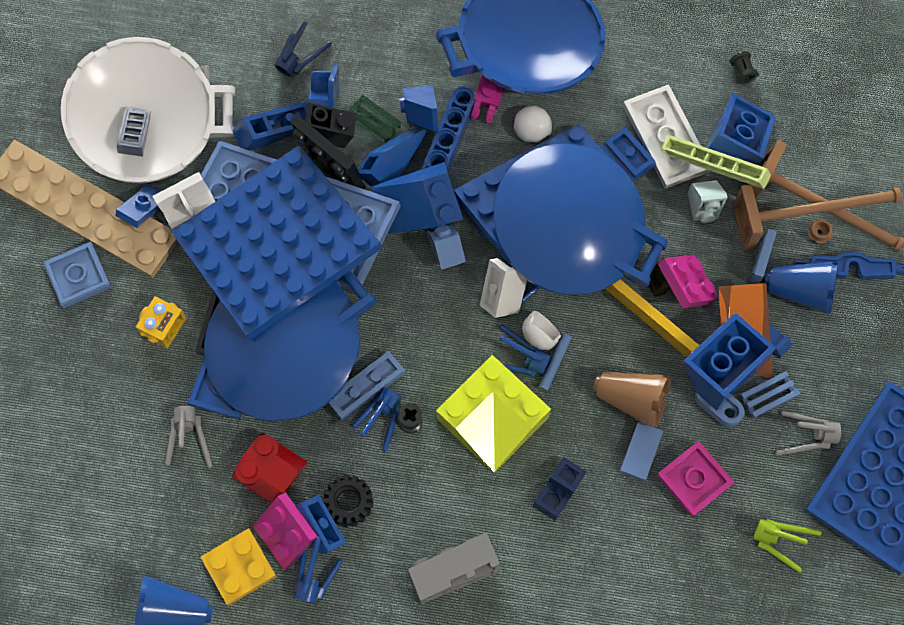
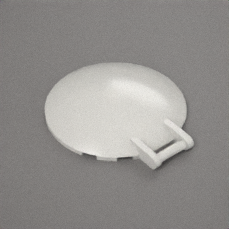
[61,37,235,183]

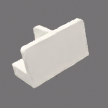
[153,172,215,230]
[480,258,527,318]

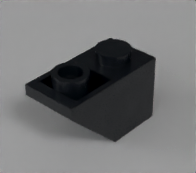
[305,102,356,148]

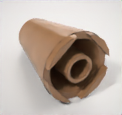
[593,372,671,428]

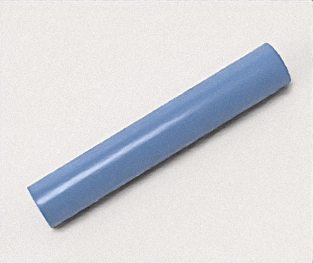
[538,333,572,392]

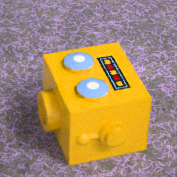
[136,296,186,349]

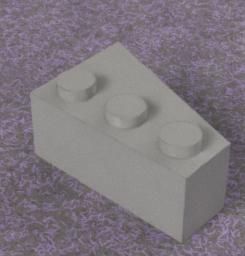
[408,532,500,604]

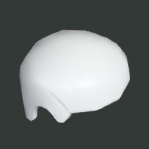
[513,106,552,143]
[522,311,561,350]

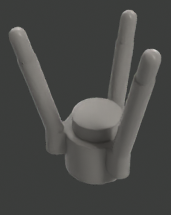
[165,406,212,469]
[775,410,841,455]

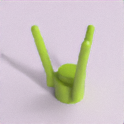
[753,518,822,573]

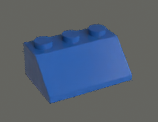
[683,312,776,411]

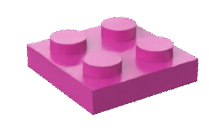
[658,255,719,309]
[656,441,735,518]
[253,493,318,570]

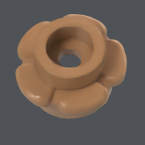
[807,219,833,244]

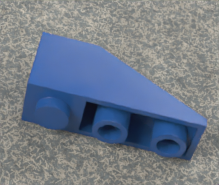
[358,129,427,187]

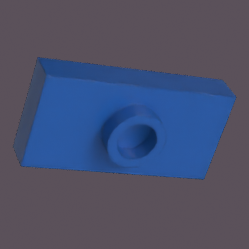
[115,185,160,228]

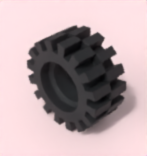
[323,475,373,527]

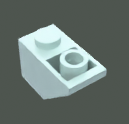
[688,180,727,223]

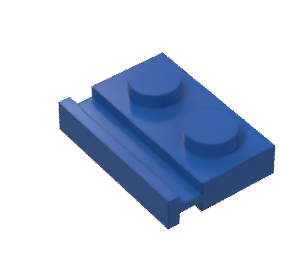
[600,127,656,181]

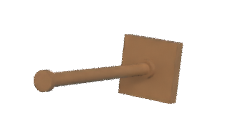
[752,139,904,252]
[732,184,902,253]

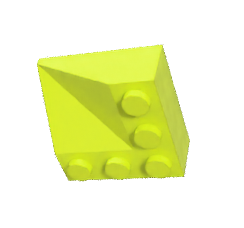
[436,355,551,473]

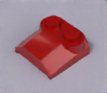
[232,433,308,504]

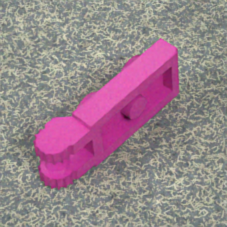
[471,75,504,124]

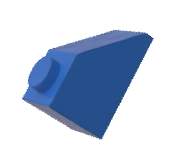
[399,85,439,131]
[296,495,346,554]

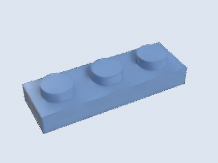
[328,351,405,421]

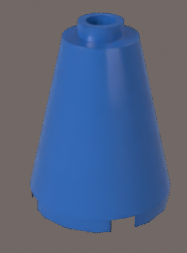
[765,262,838,314]
[134,576,213,625]

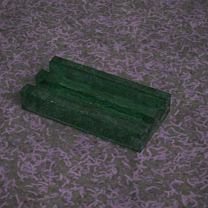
[347,95,402,143]

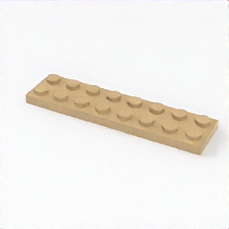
[0,140,178,279]

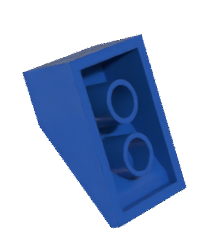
[706,93,776,165]
[371,162,463,234]

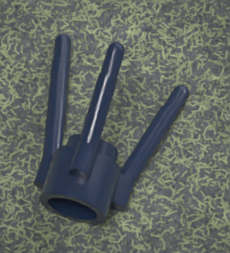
[274,21,332,77]

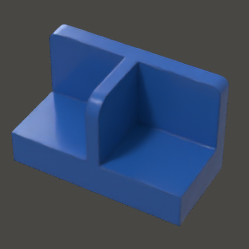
[308,65,339,108]

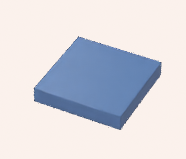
[43,241,112,309]

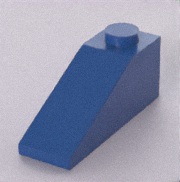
[233,101,307,151]

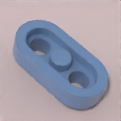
[695,391,744,427]

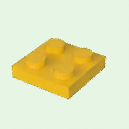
[201,528,277,606]

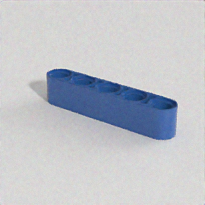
[421,86,475,173]

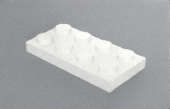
[623,85,710,189]

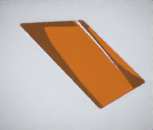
[719,283,773,379]

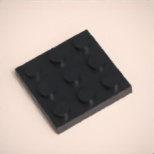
[290,115,366,189]

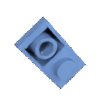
[424,223,466,270]

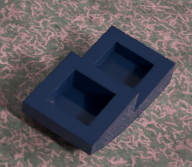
[533,457,587,521]

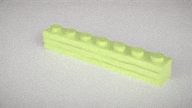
[661,135,771,189]

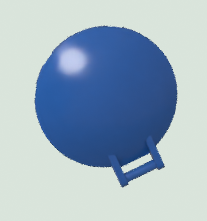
[436,0,606,95]
[493,144,668,295]
[204,271,377,422]

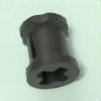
[729,51,759,84]
[398,403,423,433]

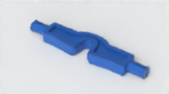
[794,252,904,280]

